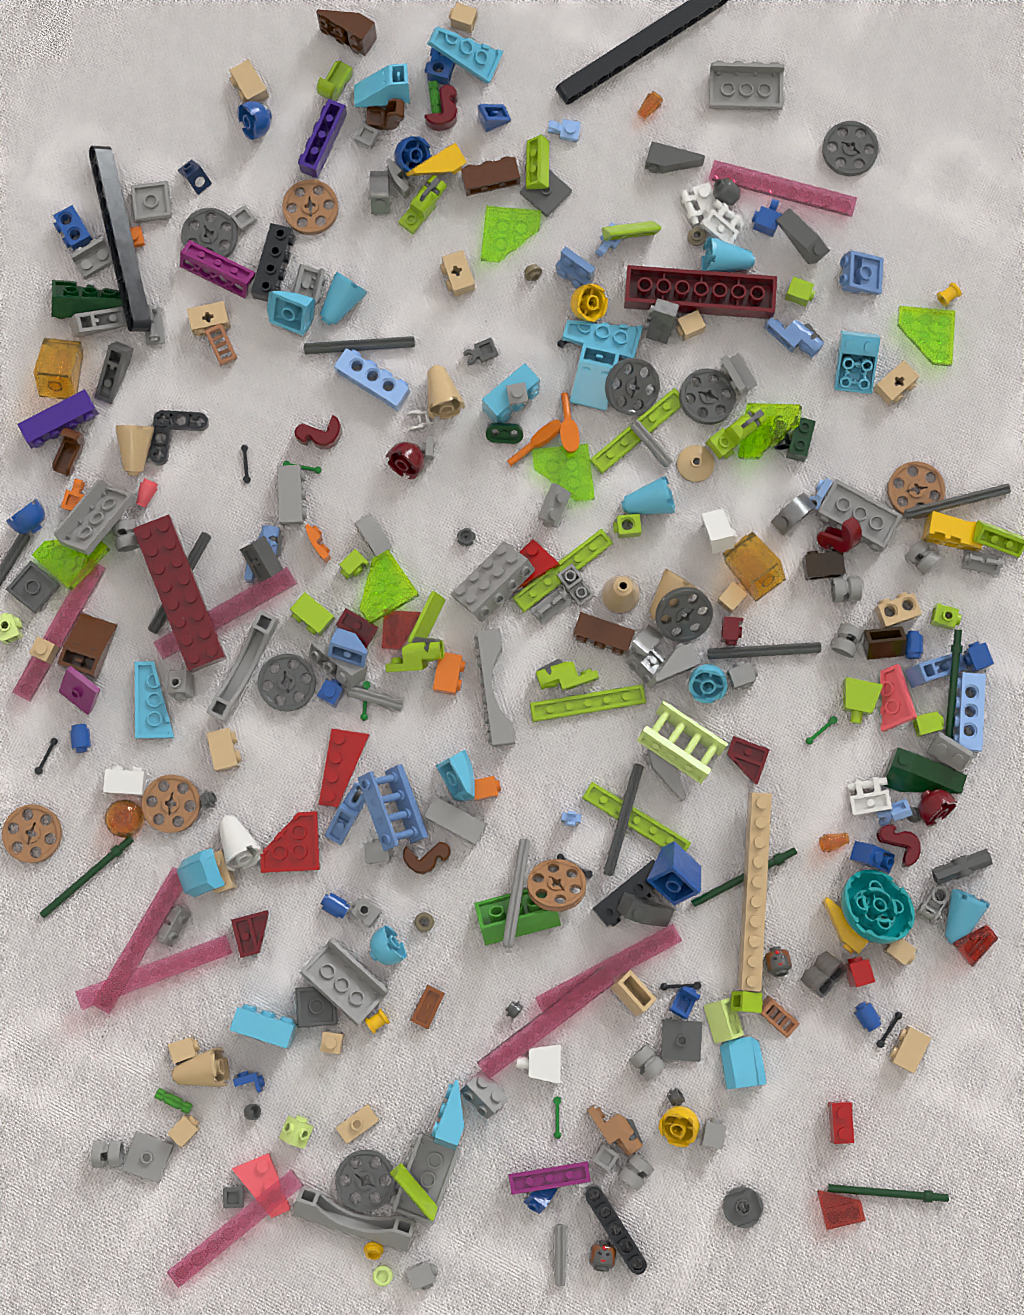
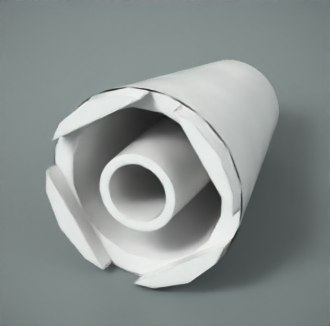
[219,815,263,871]

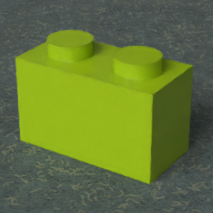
[290,592,335,636]

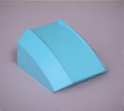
[267,291,316,336]
[435,750,475,801]
[177,848,225,898]
[720,1037,767,1089]

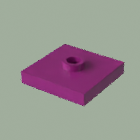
[58,666,101,715]

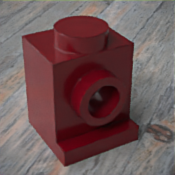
[721,616,743,646]

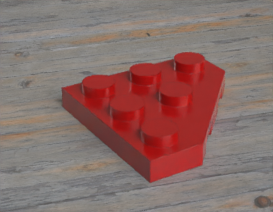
[260,811,320,873]

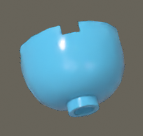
[689,664,727,704]
[370,925,407,966]

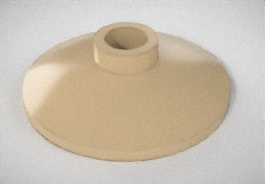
[677,445,715,482]

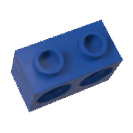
[425,48,456,85]
[53,205,93,251]

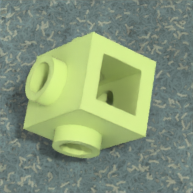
[0,613,24,644]
[279,1115,314,1149]

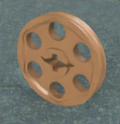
[282,179,339,235]
[887,461,945,519]
[142,775,201,833]
[2,804,62,863]
[527,859,586,912]

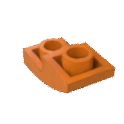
[305,524,331,563]

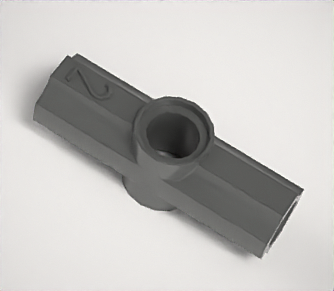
[931,849,993,885]

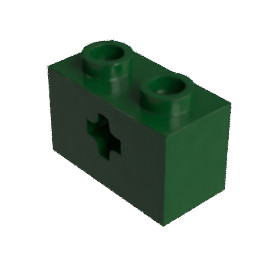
[786,416,816,462]

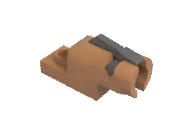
[587,1105,643,1156]

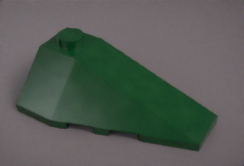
[51,280,122,319]
[883,747,967,794]

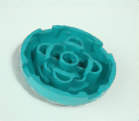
[841,870,915,944]

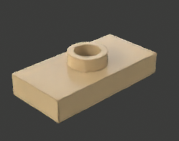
[336,1104,379,1144]

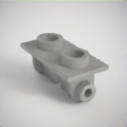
[145,305,165,346]
[961,550,1004,575]
[530,588,572,625]
[157,905,191,947]

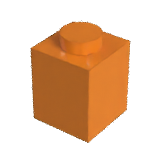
[475,776,501,801]

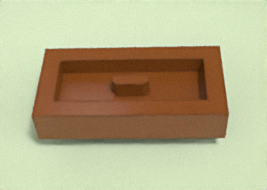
[410,985,445,1029]

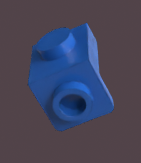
[668,986,701,1020]
[233,1071,265,1093]
[524,1188,558,1214]

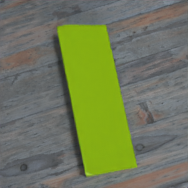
[526,134,549,189]
[602,221,662,241]
[973,520,1024,558]
[408,591,445,643]
[390,1163,438,1221]

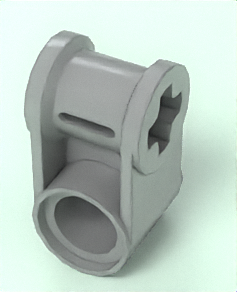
[915,887,949,924]

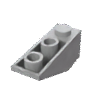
[309,642,368,689]

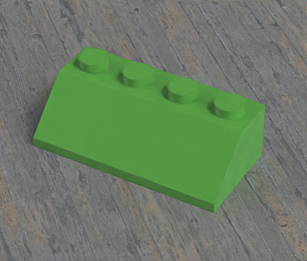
[474,889,561,946]

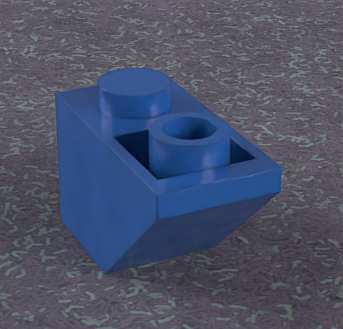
[850,841,895,874]

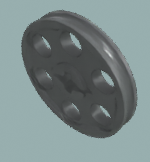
[822,121,879,177]
[181,208,238,258]
[605,358,660,416]
[679,368,736,425]
[655,587,713,642]
[258,653,316,712]
[335,1149,395,1212]

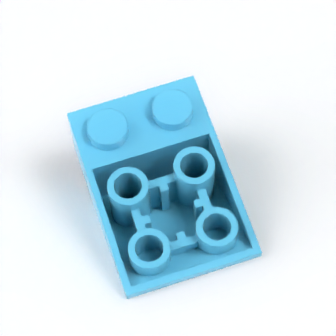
[354,63,410,108]
[834,330,881,394]
[570,343,620,411]
[431,1080,464,1151]

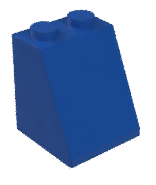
[647,841,701,905]

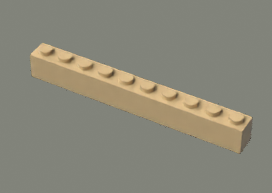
[738,792,772,992]

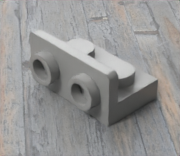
[70,237,113,280]
[625,649,664,689]

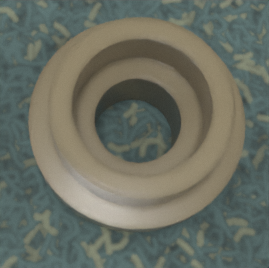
[687,227,706,246]
[524,264,542,281]
[415,912,434,932]

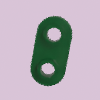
[486,423,523,444]

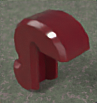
[424,84,458,131]
[294,415,341,449]
[816,517,862,553]
[876,825,921,867]

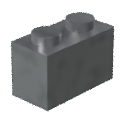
[644,298,679,344]

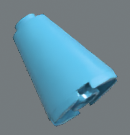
[701,237,755,272]
[320,272,367,326]
[621,476,675,515]
[945,889,990,946]

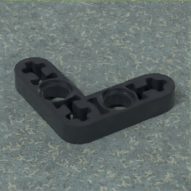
[150,410,209,466]

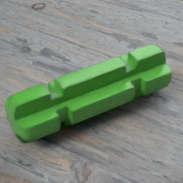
[428,81,441,114]
[155,1088,193,1114]

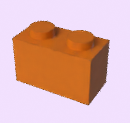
[433,652,466,695]

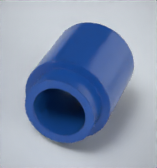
[905,631,923,659]
[70,724,91,753]
[320,892,351,919]
[854,1001,882,1032]

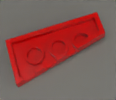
[512,539,560,594]
[319,728,370,808]

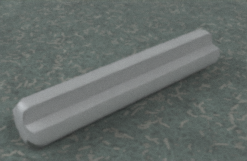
[630,420,673,467]
[347,687,403,711]
[555,1224,566,1286]

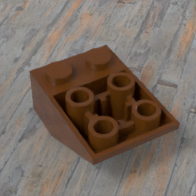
[316,9,377,56]
[57,613,118,679]

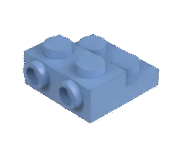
[555,246,596,289]
[839,250,884,295]

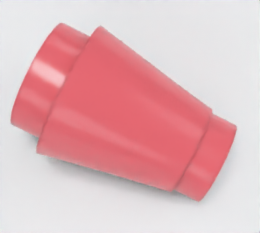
[136,478,158,508]

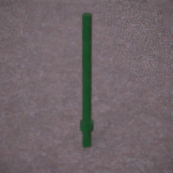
[945,629,963,739]
[40,835,134,919]
[691,847,798,907]
[828,1184,949,1203]

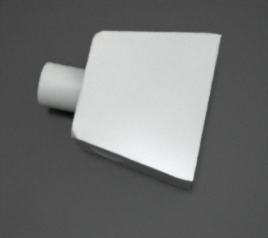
[517,1044,561,1083]

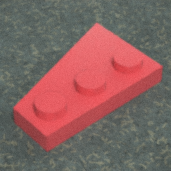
[880,664,917,732]
[232,1153,291,1218]

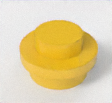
[364,1241,384,1260]

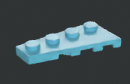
[427,26,503,84]
[562,320,643,359]
[134,661,174,739]

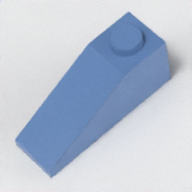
[905,653,967,688]

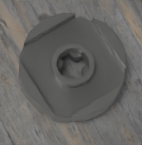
[723,1186,763,1228]

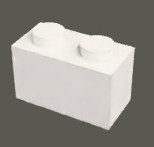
[701,508,737,553]
[103,766,147,796]

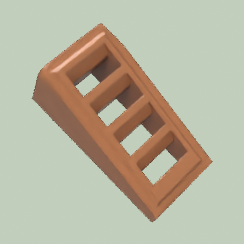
[204,323,238,366]
[759,996,800,1038]

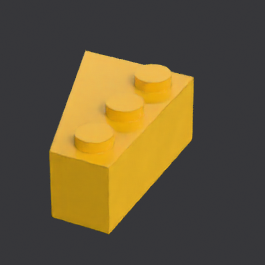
[922,511,982,552]

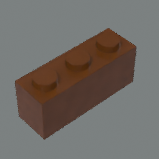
[461,156,520,196]
[573,612,635,656]

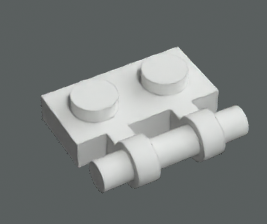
[680,182,717,226]
[700,199,744,244]
[848,777,893,816]

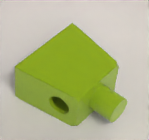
[843,677,883,724]

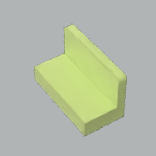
[704,997,744,1043]

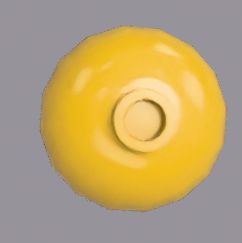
[570,284,608,322]
[658,1106,700,1147]

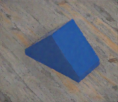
[478,104,511,132]

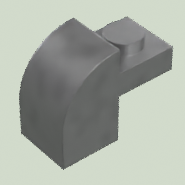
[370,171,390,214]
[770,493,816,535]

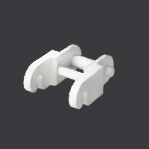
[406,410,433,431]

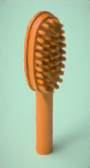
[560,392,580,454]
[507,420,561,467]

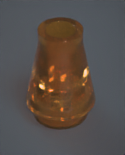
[637,91,663,119]
[819,832,849,853]

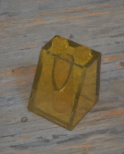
[34,338,83,399]
[723,531,786,602]

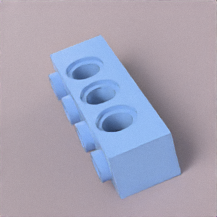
[334,348,410,411]
[952,672,986,753]

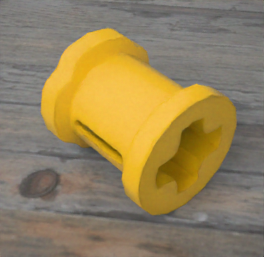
[936,282,962,307]
[364,1008,390,1034]

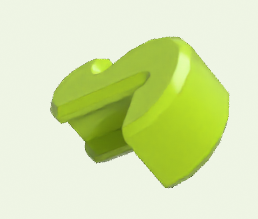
[316,60,353,101]

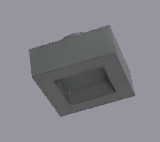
[223,1186,244,1208]

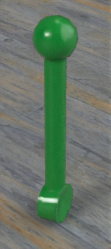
[283,461,322,474]
[360,681,370,721]
[806,716,837,745]
[553,1097,561,1139]

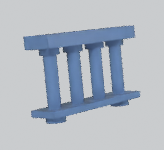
[357,764,429,851]

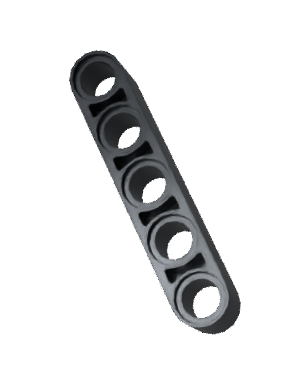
[584,1184,647,1275]

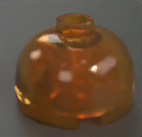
[104,799,144,838]

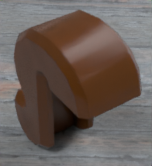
[366,98,405,130]
[52,428,84,476]
[403,842,451,875]

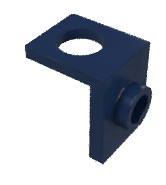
[177,159,212,194]

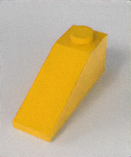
[406,143,467,176]
[822,897,869,954]

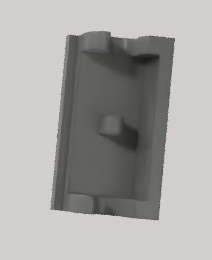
[240,536,283,583]

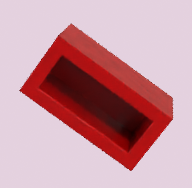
[843,956,876,987]
[828,1101,854,1144]

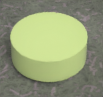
[373,1265,393,1286]

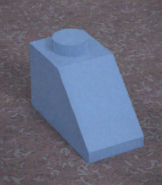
[327,628,368,668]

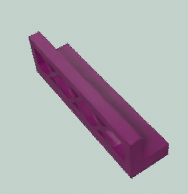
[179,240,255,298]
[508,1161,591,1195]

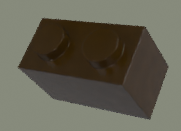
[802,549,846,581]
[863,626,907,660]

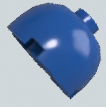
[237,101,272,140]
[394,136,432,173]
[6,499,45,534]

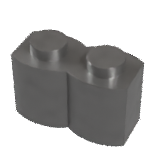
[800,951,847,998]

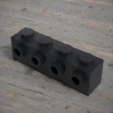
[251,223,296,302]
[592,859,655,927]

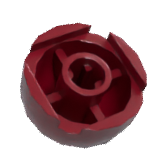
[386,442,425,479]
[918,789,958,827]

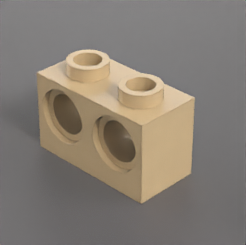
[875,592,922,628]

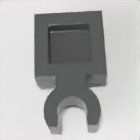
[463,338,499,365]

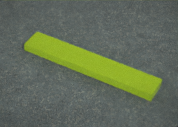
[590,388,687,474]
[512,528,613,613]
[530,684,646,722]
[582,782,692,851]

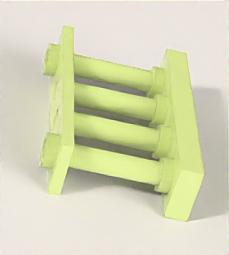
[636,701,728,784]

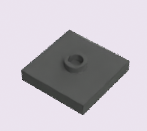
[520,169,572,218]
[6,561,61,614]
[295,986,337,1028]
[661,1019,702,1062]

